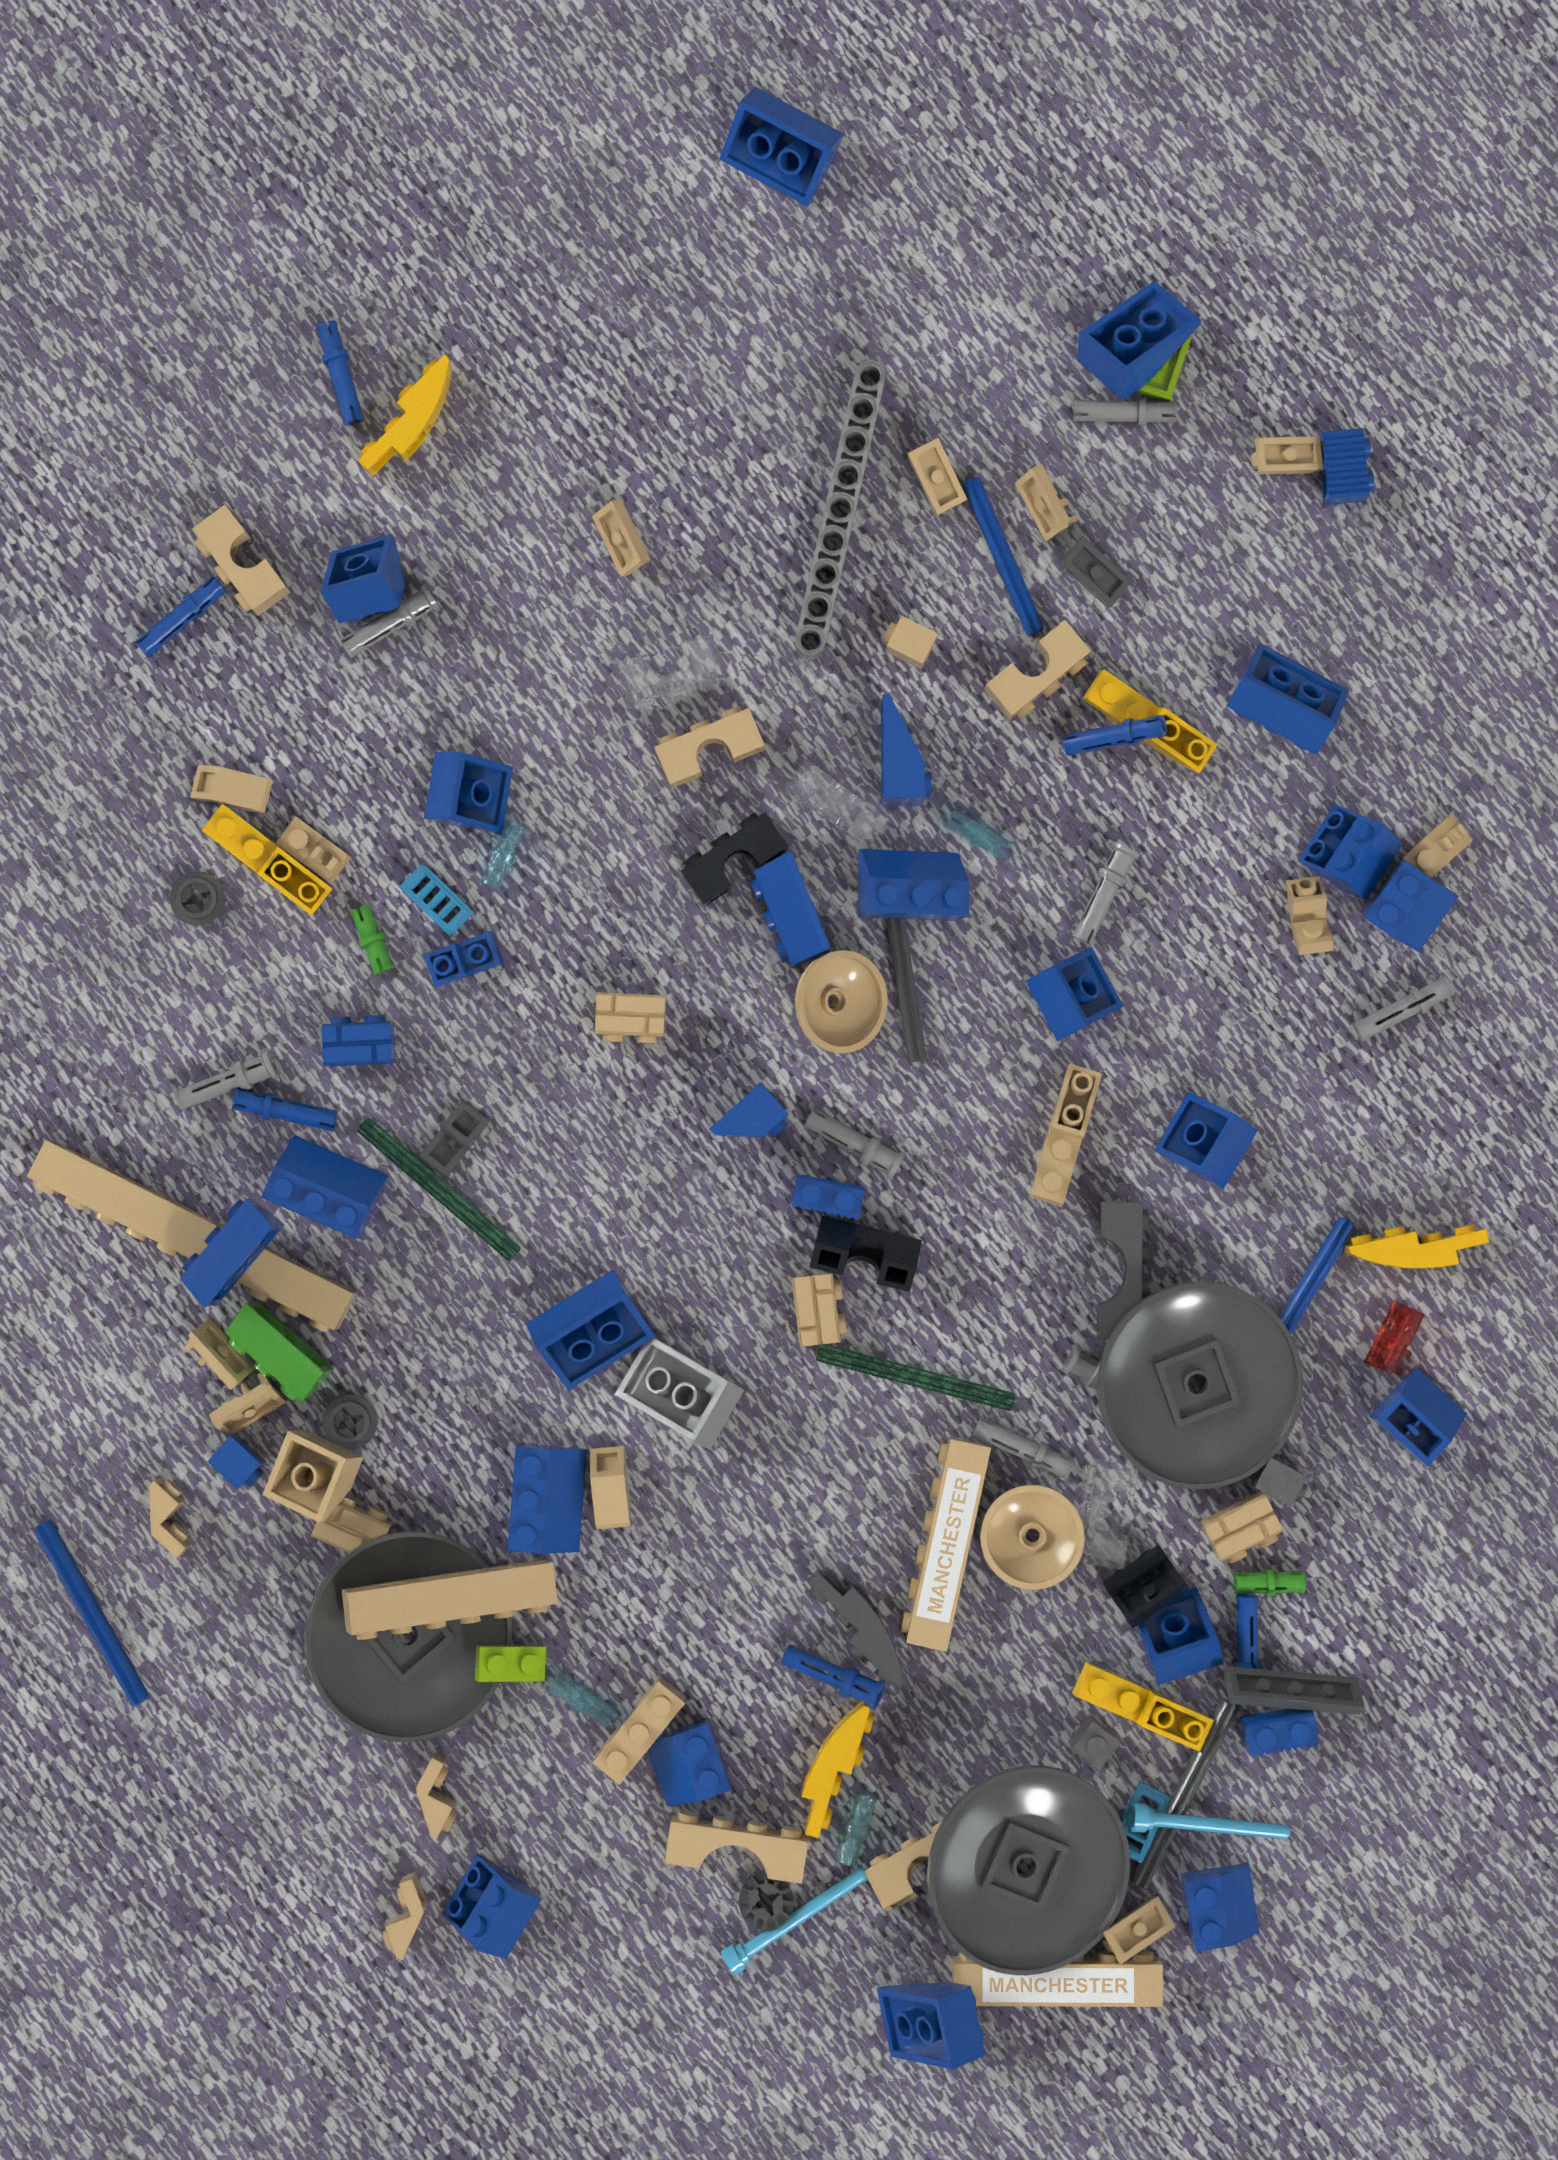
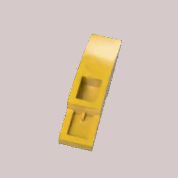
[358,354,453,477]
[1083,669,1218,774]
[201,803,332,916]
[1343,1224,1490,1268]
[1072,1662,1214,1752]
[801,1702,875,1838]

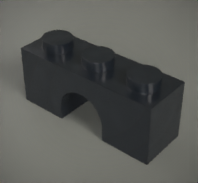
[681,813,789,907]
[809,1216,922,1292]

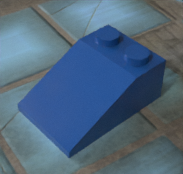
[1077,281,1201,400]
[881,694,932,807]
[876,1982,985,2070]

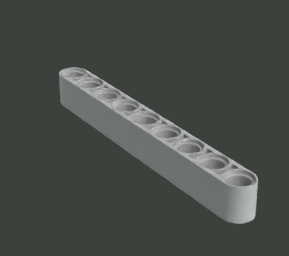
[795,360,885,660]

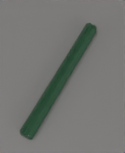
[357,1118,521,1261]
[816,1344,1016,1411]

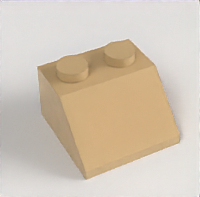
[262,1430,364,1523]

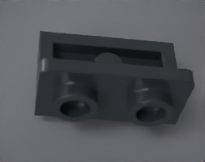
[1103,1545,1190,1628]

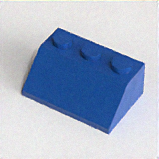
[719,86,844,207]
[1226,643,1349,755]
[858,849,969,921]
[750,851,831,968]
[261,1135,388,1239]
[180,1198,284,1307]
[526,1270,655,1391]
[508,1444,587,1554]

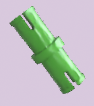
[350,904,395,976]
[1234,1569,1306,1596]

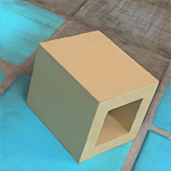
[883,615,938,669]

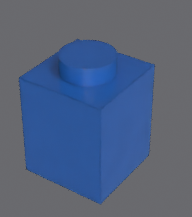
[207,1434,266,1490]

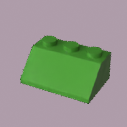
[225,1301,334,1402]

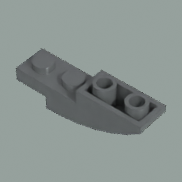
[808,1569,904,1689]

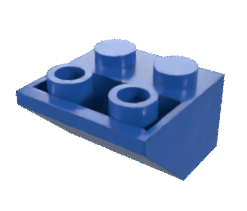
[1298,804,1403,901]
[1369,1366,1467,1467]
[442,1854,542,1959]

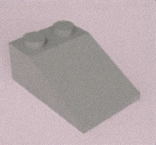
[614,1338,744,1450]

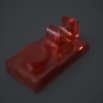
[1364,1301,1425,1375]

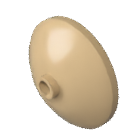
[795,950,888,1053]
[980,1485,1085,1590]

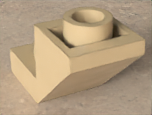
[190,765,273,813]
[1286,876,1334,955]
[590,1446,631,1529]
[149,1478,192,1558]
[416,1752,458,1839]
[383,1872,428,1960]

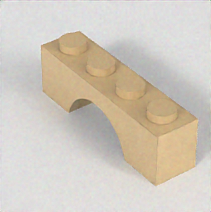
[665,1811,808,1884]

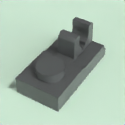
[1060,536,1132,608]

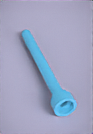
[1128,1803,1291,1839]
[721,1868,868,1976]

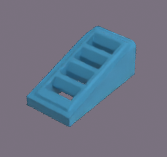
[399,863,474,937]
[1120,1781,1171,1863]

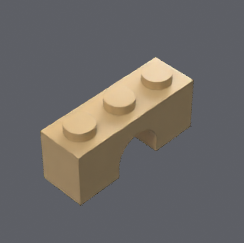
[192,505,290,616]
[984,620,1091,721]
[654,706,765,789]
[593,1676,686,1785]
[864,1822,941,1912]

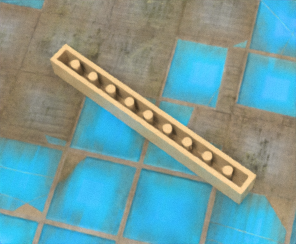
[27,1140,357,1333]

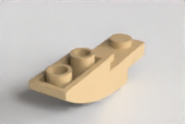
[1029,1063,1102,1207]

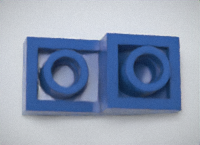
[424,931,504,987]

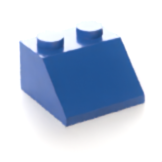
[320,534,405,623]
[424,752,513,834]
[1362,857,1459,952]
[1026,947,1124,1041]
[709,1083,789,1138]
[1154,1092,1258,1190]
[1137,1587,1224,1685]
[647,1717,732,1806]
[1180,1863,1260,1952]

